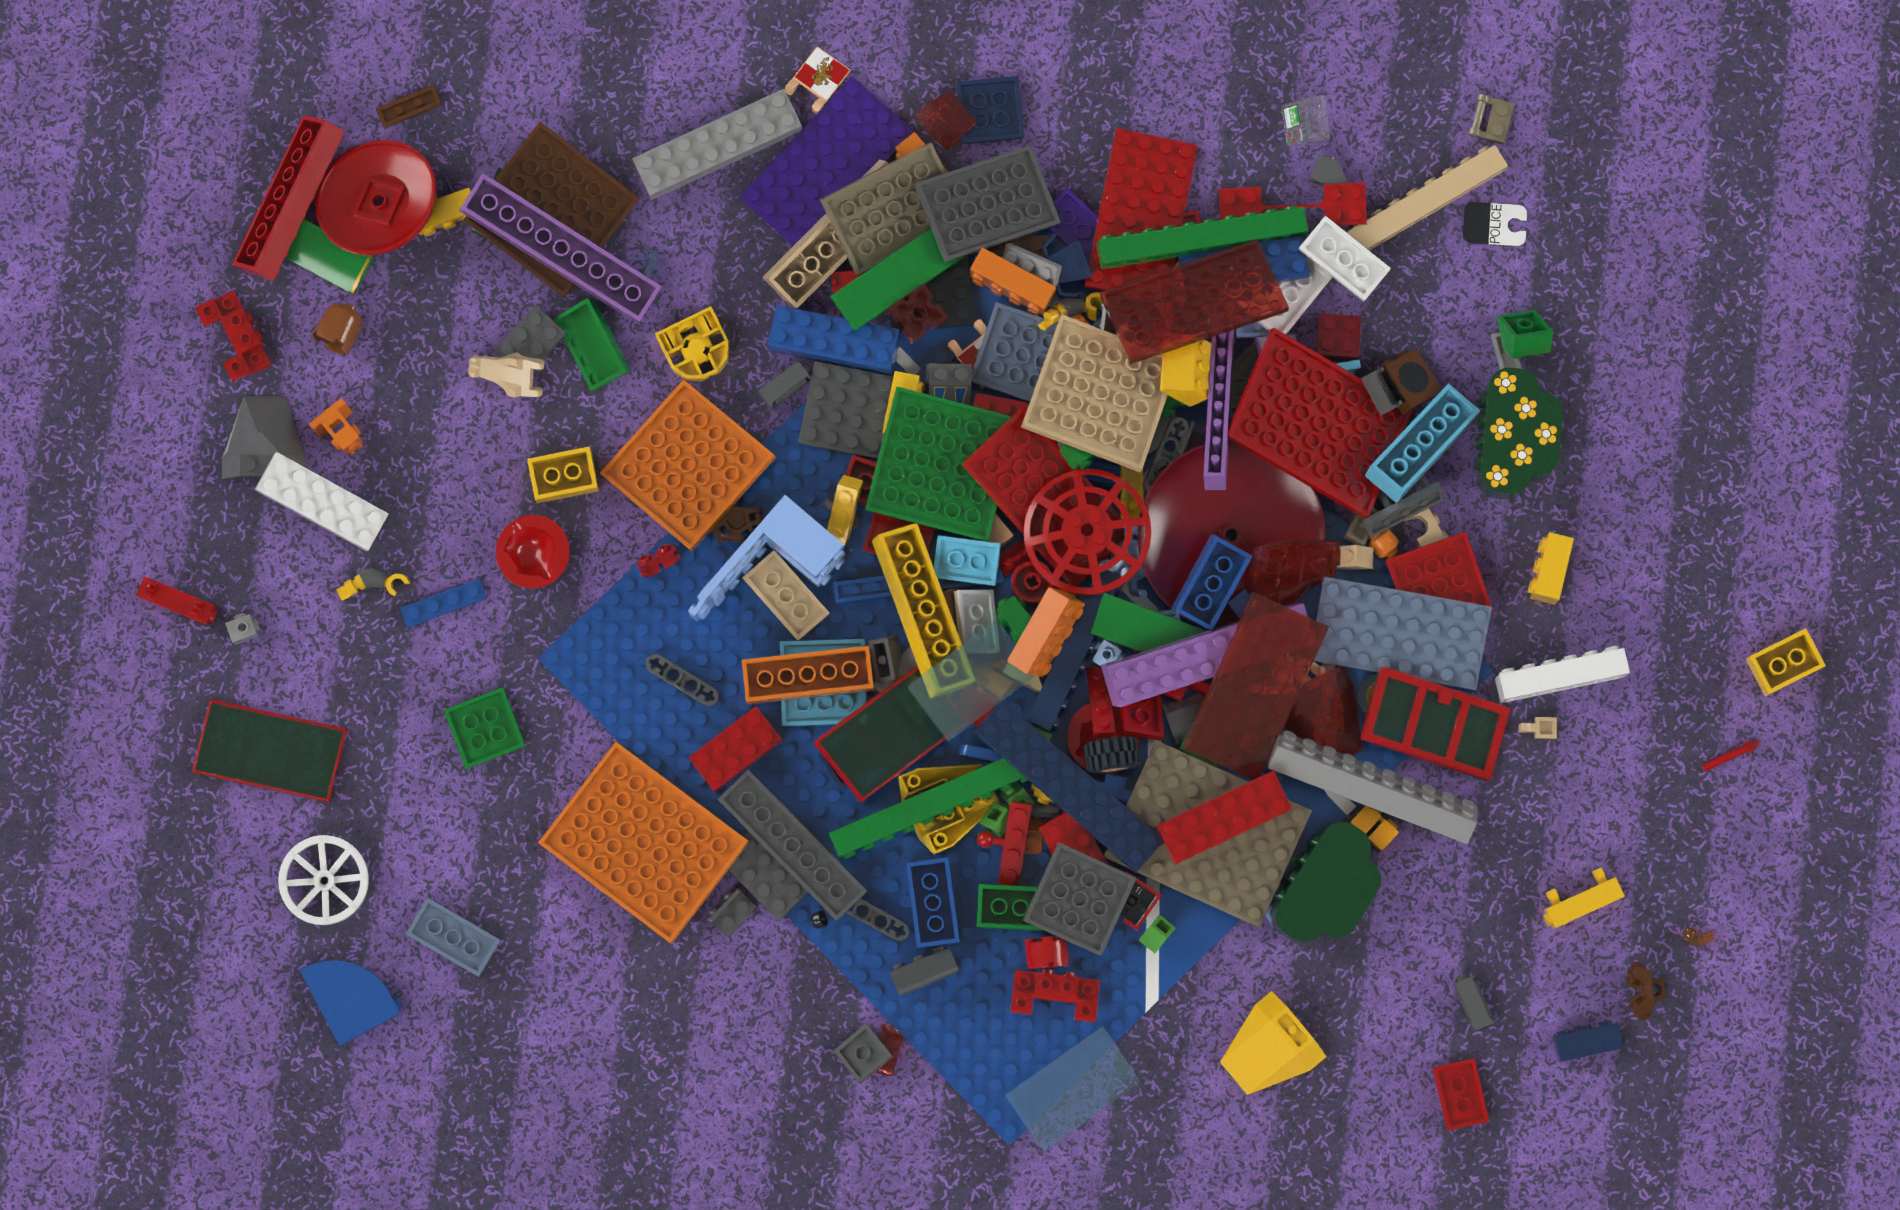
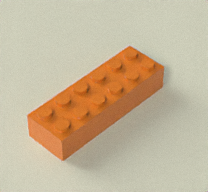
[742,646,874,705]

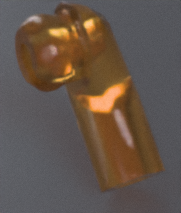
[1683,927,1715,947]

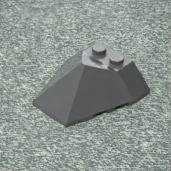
[222,396,306,480]

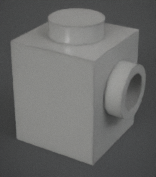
[225,613,261,645]

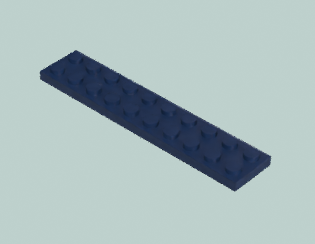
[973,700,1163,873]

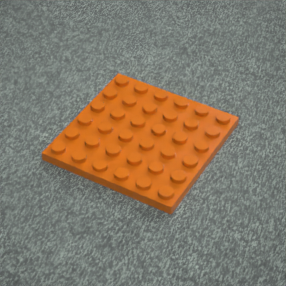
[600,379,776,552]

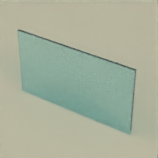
[907,620,1034,741]
[1005,1026,1141,1151]

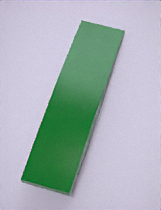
[830,229,968,332]
[1089,593,1253,689]

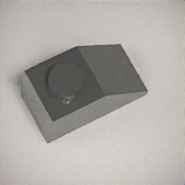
[1309,154,1348,187]
[869,634,902,683]

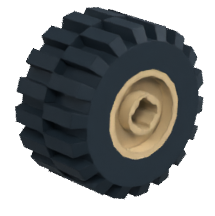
[1084,736,1140,773]

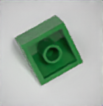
[1497,310,1553,359]

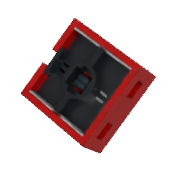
[1120,871,1161,931]

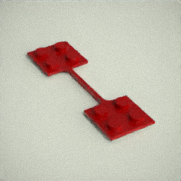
[1219,183,1367,226]

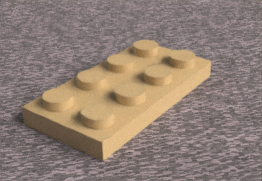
[742,550,830,641]

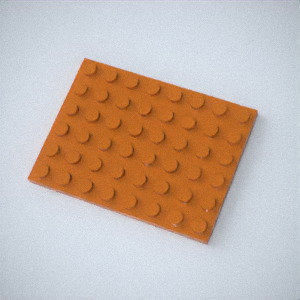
[538,742,749,944]

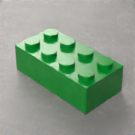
[977,884,1047,932]

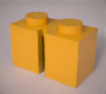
[1350,806,1399,852]

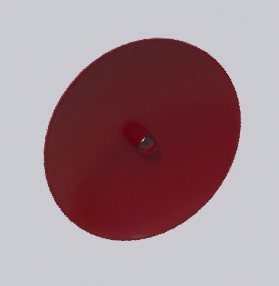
[1137,440,1326,629]

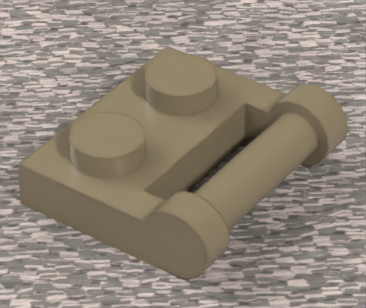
[1468,94,1514,144]

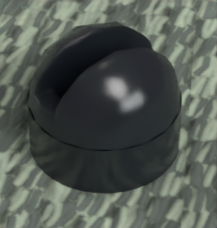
[810,910,828,929]

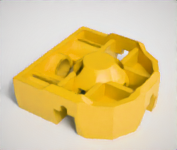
[655,306,729,382]

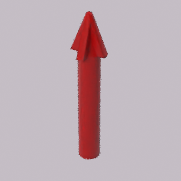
[1702,740,1761,772]

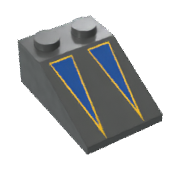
[925,363,972,405]

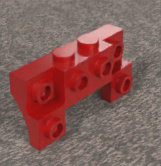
[195,290,272,382]
[1010,969,1100,1023]

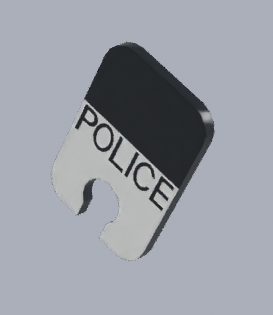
[1463,202,1527,246]

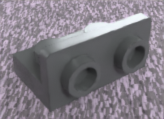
[709,889,757,938]

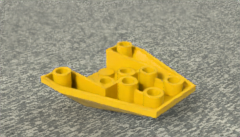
[898,764,1000,854]
[1220,991,1327,1095]

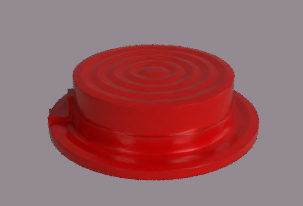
[496,515,570,589]
[1067,703,1141,774]

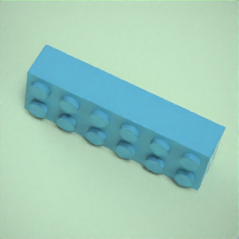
[1365,383,1480,503]

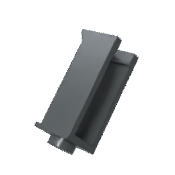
[758,361,812,411]
[1453,973,1495,1031]

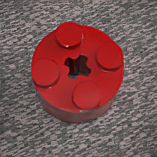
[1011,561,1053,606]
[1024,936,1069,969]

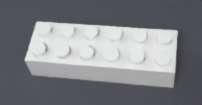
[255,452,388,551]
[1495,646,1630,703]

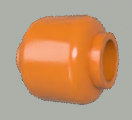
[1368,529,1399,558]

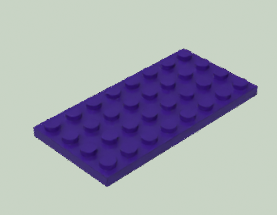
[739,77,914,246]

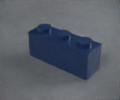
[1553,1020,1624,1062]

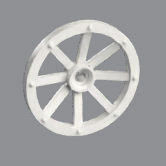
[278,835,369,925]

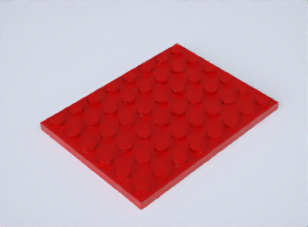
[1227,328,1413,519]

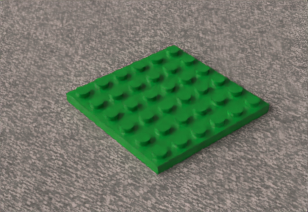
[865,386,1011,542]

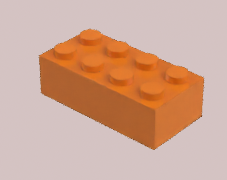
[970,247,1056,317]
[1007,587,1085,677]

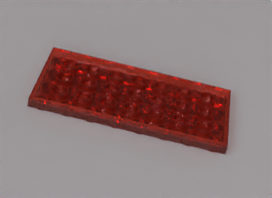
[1100,240,1289,365]
[1182,592,1329,780]

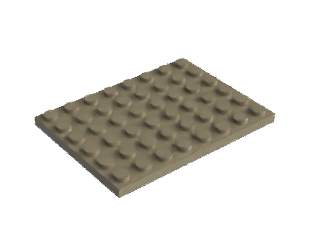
[1104,740,1312,928]

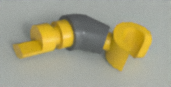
[1037,293,1104,331]
[336,567,411,601]

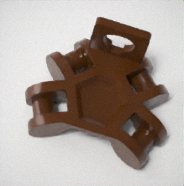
[710,506,763,544]
[1626,962,1667,1020]

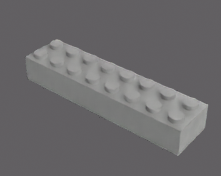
[632,89,802,200]

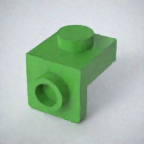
[1000,782,1034,806]

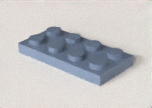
[406,898,501,977]

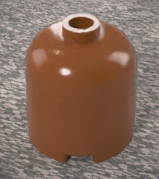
[311,303,363,356]

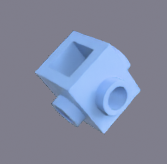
[1092,639,1126,666]

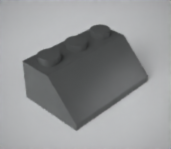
[890,946,959,997]

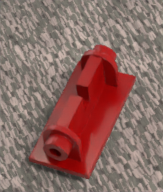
[999,539,1037,576]
[636,543,681,578]

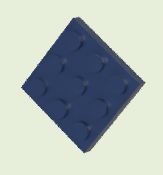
[956,76,1024,145]

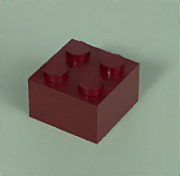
[1315,313,1361,361]

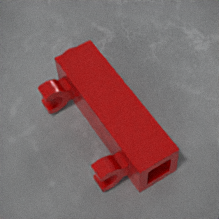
[136,576,218,626]

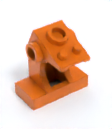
[309,398,363,456]

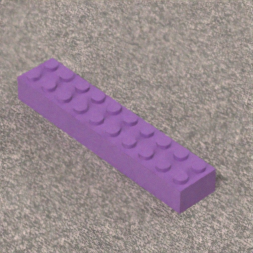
[459,173,662,324]
[1101,602,1315,707]

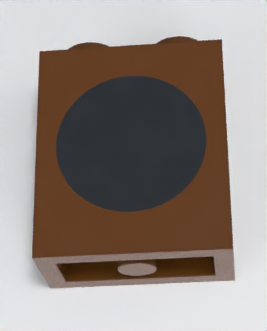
[1381,348,1442,415]

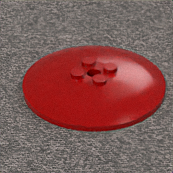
[315,140,437,256]

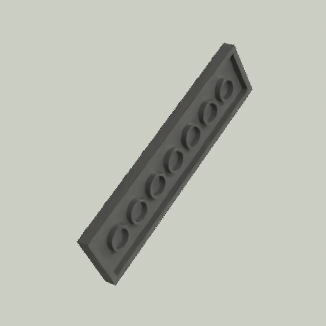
[718,770,867,921]

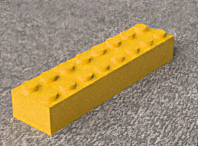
[872,523,975,699]

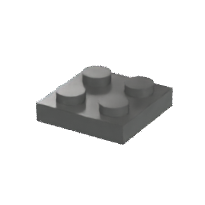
[833,1023,893,1084]

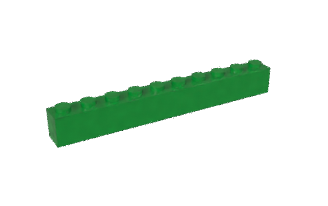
[1096,206,1308,269]
[829,758,1029,859]

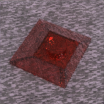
[914,92,977,150]

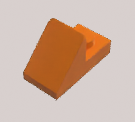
[1024,817,1042,854]

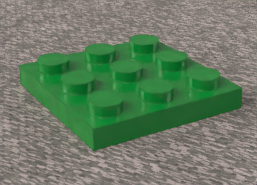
[443,687,526,770]

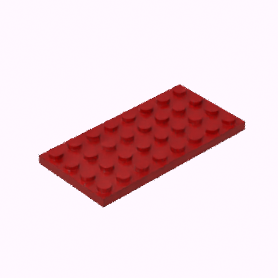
[1084,128,1198,304]
[961,407,1125,587]

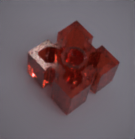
[887,283,948,345]

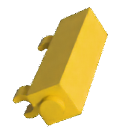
[1543,867,1625,929]

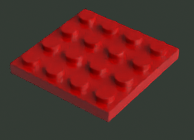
[1385,531,1494,612]

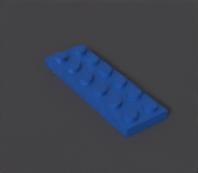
[1178,236,1310,298]

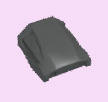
[1162,692,1205,746]

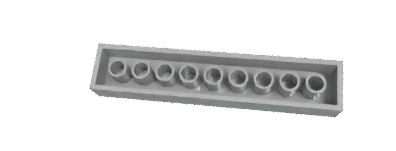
[1268,730,1477,844]

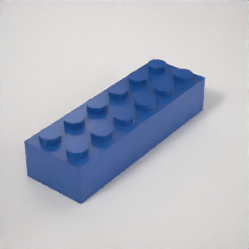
[768,305,901,375]

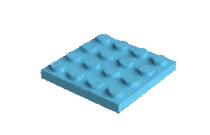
[780,639,867,727]

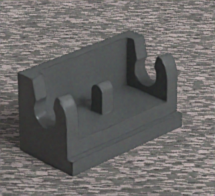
[1361,367,1403,415]

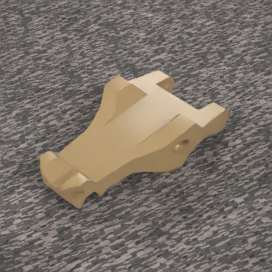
[468,352,545,398]

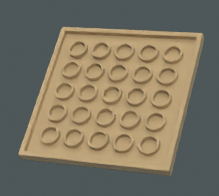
[1021,314,1167,472]

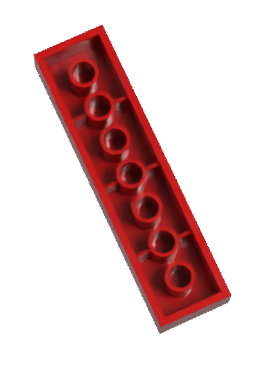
[232,115,345,281]

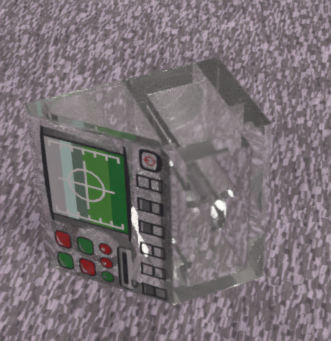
[1281,95,1330,147]

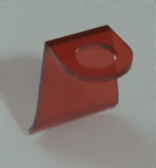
[875,1024,903,1076]

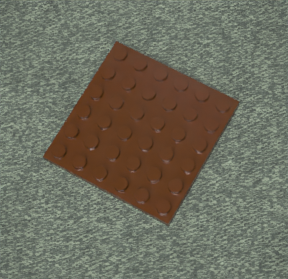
[463,122,640,298]

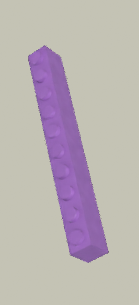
[1204,299,1236,490]

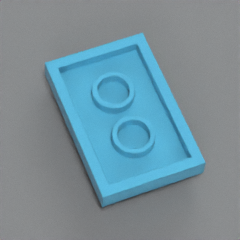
[934,535,1001,586]

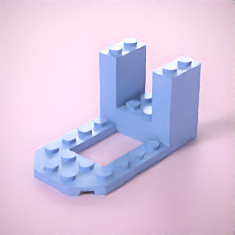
[688,495,846,621]

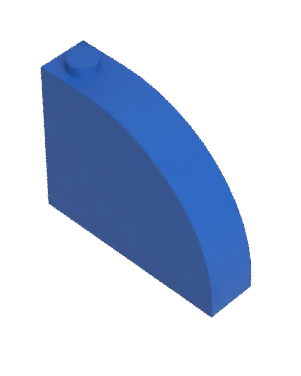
[300,960,403,1046]

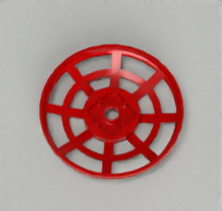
[1024,469,1152,596]

